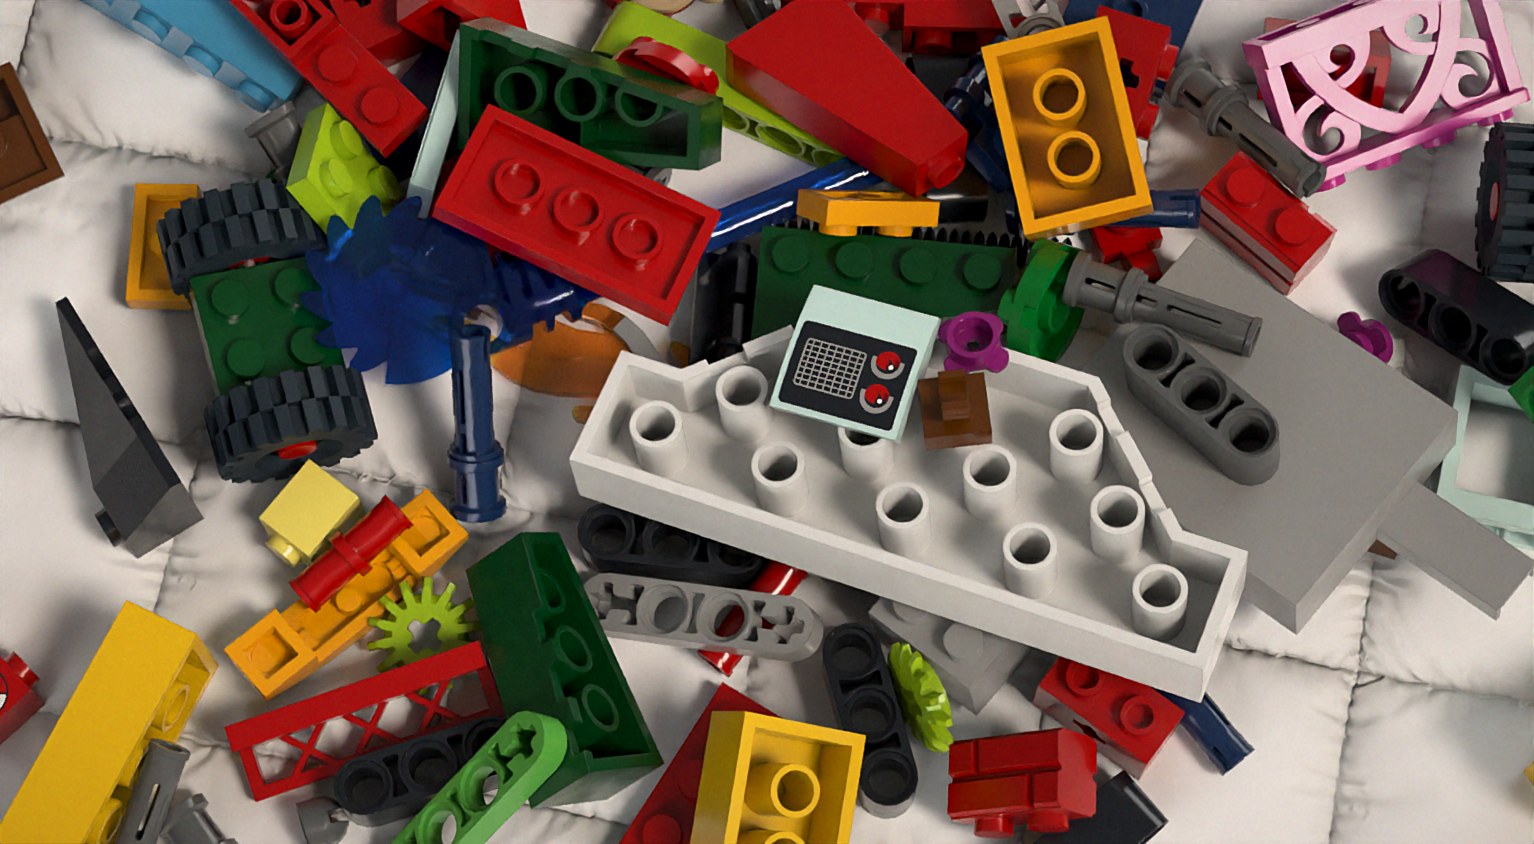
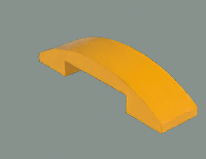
[224,488,469,701]

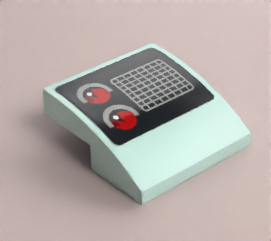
[769,284,941,443]

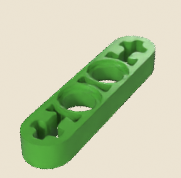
[390,711,567,844]

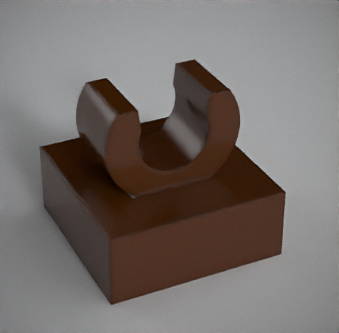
[918,369,992,451]

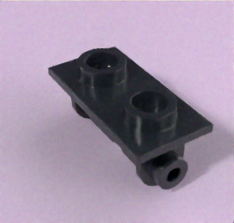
[688,242,757,366]

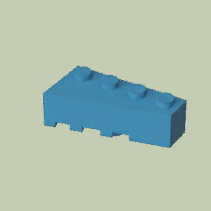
[80,0,306,113]

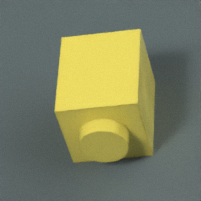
[259,459,366,568]

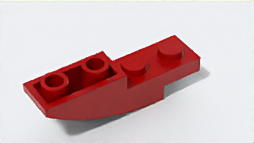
[226,0,431,158]
[780,0,1027,54]

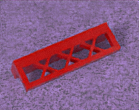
[224,641,505,802]

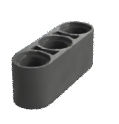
[1122,323,1280,486]

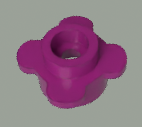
[938,311,1009,374]
[1337,311,1393,364]

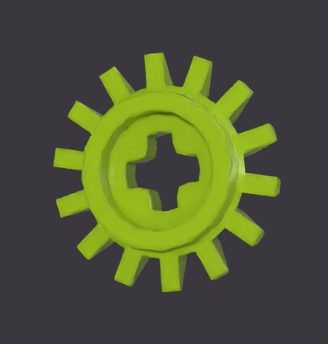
[367,577,481,694]
[887,642,953,754]

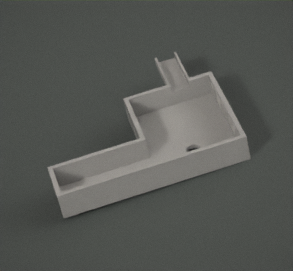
[868,238,1534,716]

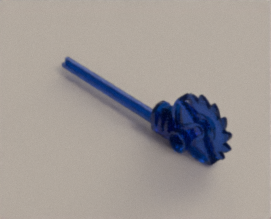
[300,157,886,387]

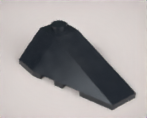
[55,296,204,559]

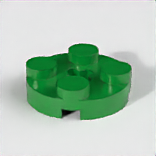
[998,238,1085,363]

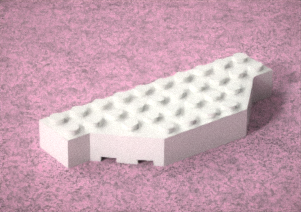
[569,325,1248,703]

